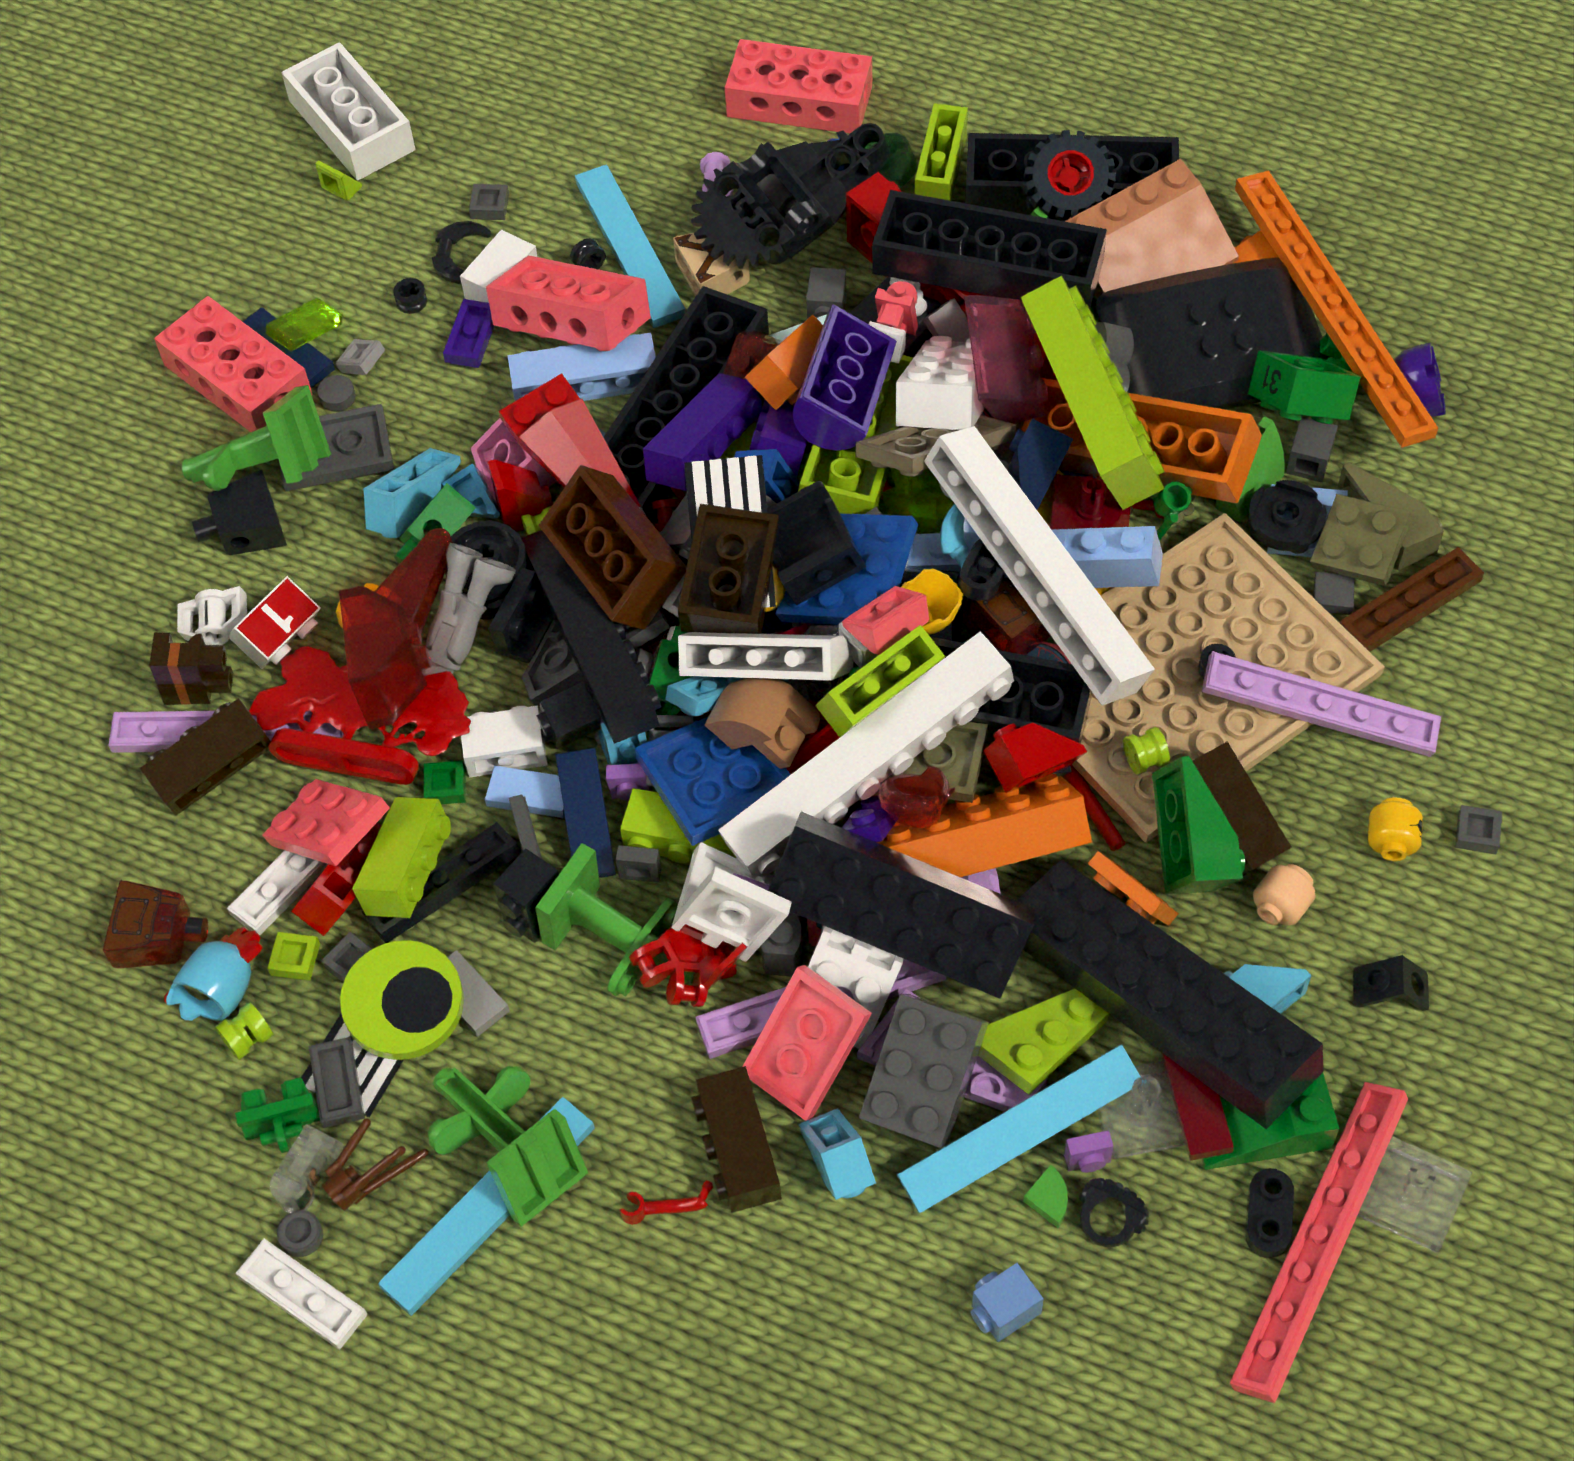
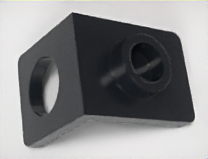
[1353,955,1429,1011]

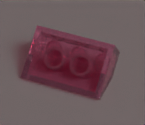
[964,295,1048,424]

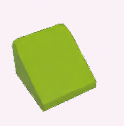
[315,160,362,201]

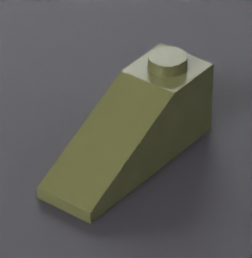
[1338,462,1444,570]

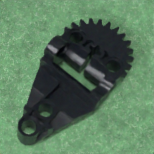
[691,123,890,269]

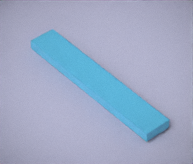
[575,164,686,329]
[896,1045,1144,1213]
[378,1097,595,1316]

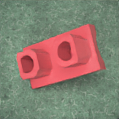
[875,281,918,335]

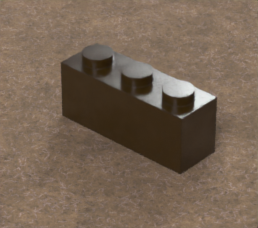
[140,698,270,816]
[1193,741,1292,876]
[691,1066,782,1213]

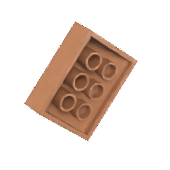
[1065,159,1239,299]

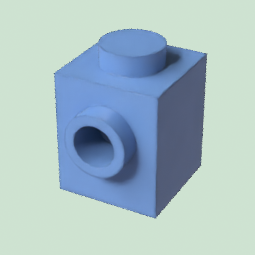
[970,1263,1044,1342]

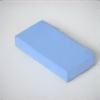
[485,766,565,818]

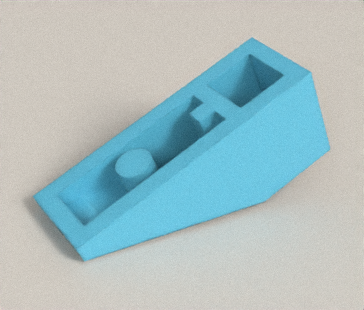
[363,448,461,538]

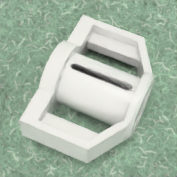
[177,586,247,645]

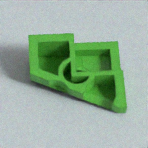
[1215,416,1285,523]

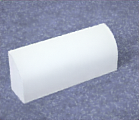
[678,632,853,680]

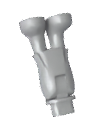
[422,543,516,675]

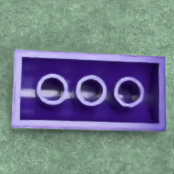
[793,304,897,450]

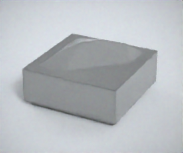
[335,339,385,375]

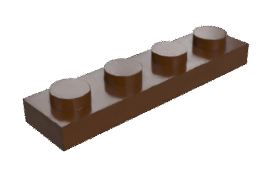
[1339,547,1484,652]

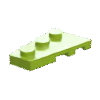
[978,988,1109,1095]

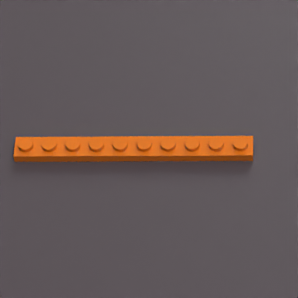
[1235,170,1438,448]

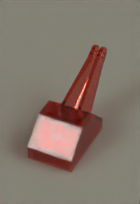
[339,528,453,730]

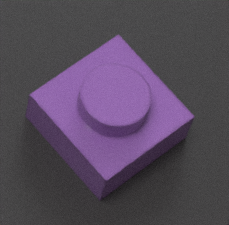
[606,764,652,801]
[1064,1130,1114,1173]

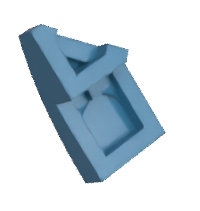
[442,463,501,518]

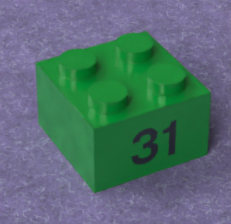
[1248,350,1361,424]

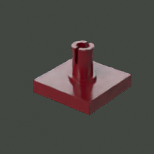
[1050,474,1131,530]

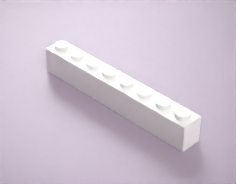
[924,426,1155,706]
[718,631,1014,879]

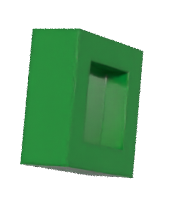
[424,760,466,804]

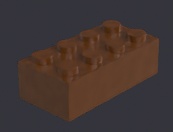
[539,465,687,630]

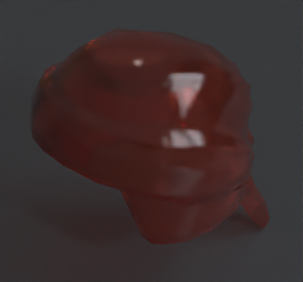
[879,766,955,829]

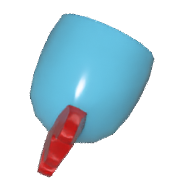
[164,927,263,1021]

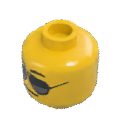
[1368,797,1423,861]

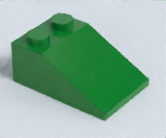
[1152,756,1245,894]
[1202,1073,1339,1170]

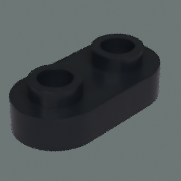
[958,539,1006,601]
[1245,1168,1294,1258]

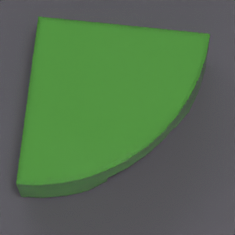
[1023,1165,1068,1228]

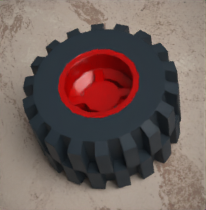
[1023,130,1116,221]

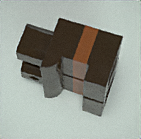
[149,632,233,705]

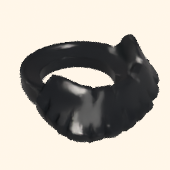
[1079,1178,1149,1248]

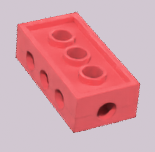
[725,39,872,134]
[486,255,651,351]
[154,296,313,432]

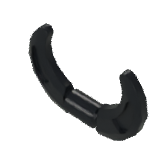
[432,221,491,284]

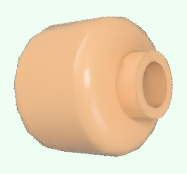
[1253,864,1316,926]

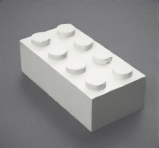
[281,42,416,181]
[896,336,999,430]

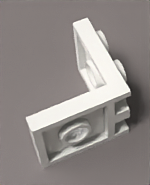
[671,842,792,962]
[807,925,903,1049]

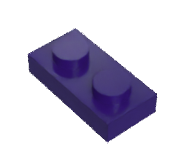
[443,299,494,368]
[842,795,902,842]

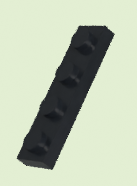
[362,822,521,943]

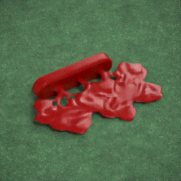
[249,644,471,785]

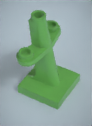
[182,385,331,491]
[535,843,695,996]
[428,1066,588,1227]

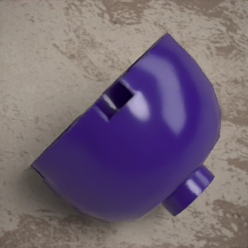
[1394,343,1446,418]

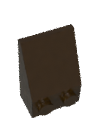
[678,504,779,634]

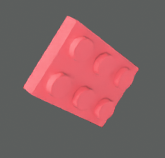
[262,779,390,866]
[742,965,872,1121]

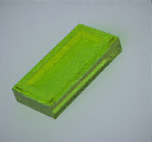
[266,297,343,352]

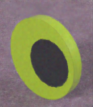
[340,940,464,1060]

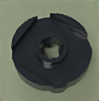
[1248,480,1327,554]

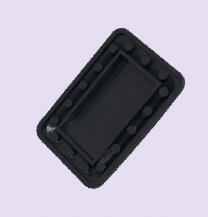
[1094,258,1330,409]

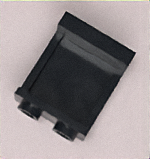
[767,481,866,605]

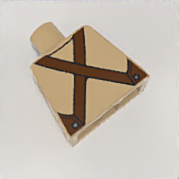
[673,233,762,296]

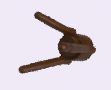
[322,1118,429,1211]

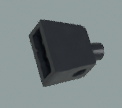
[191,470,287,555]

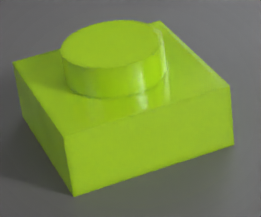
[267,932,320,981]

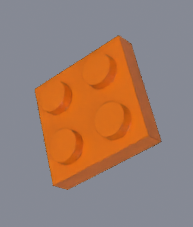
[1088,851,1179,926]

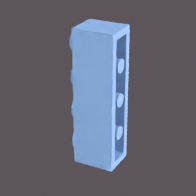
[507,332,656,401]

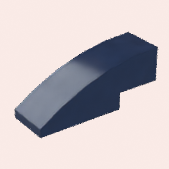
[555,748,616,878]

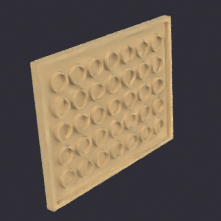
[1071,513,1385,843]

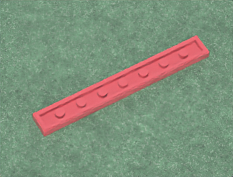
[1230,1082,1408,1403]

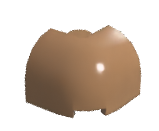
[705,678,820,769]

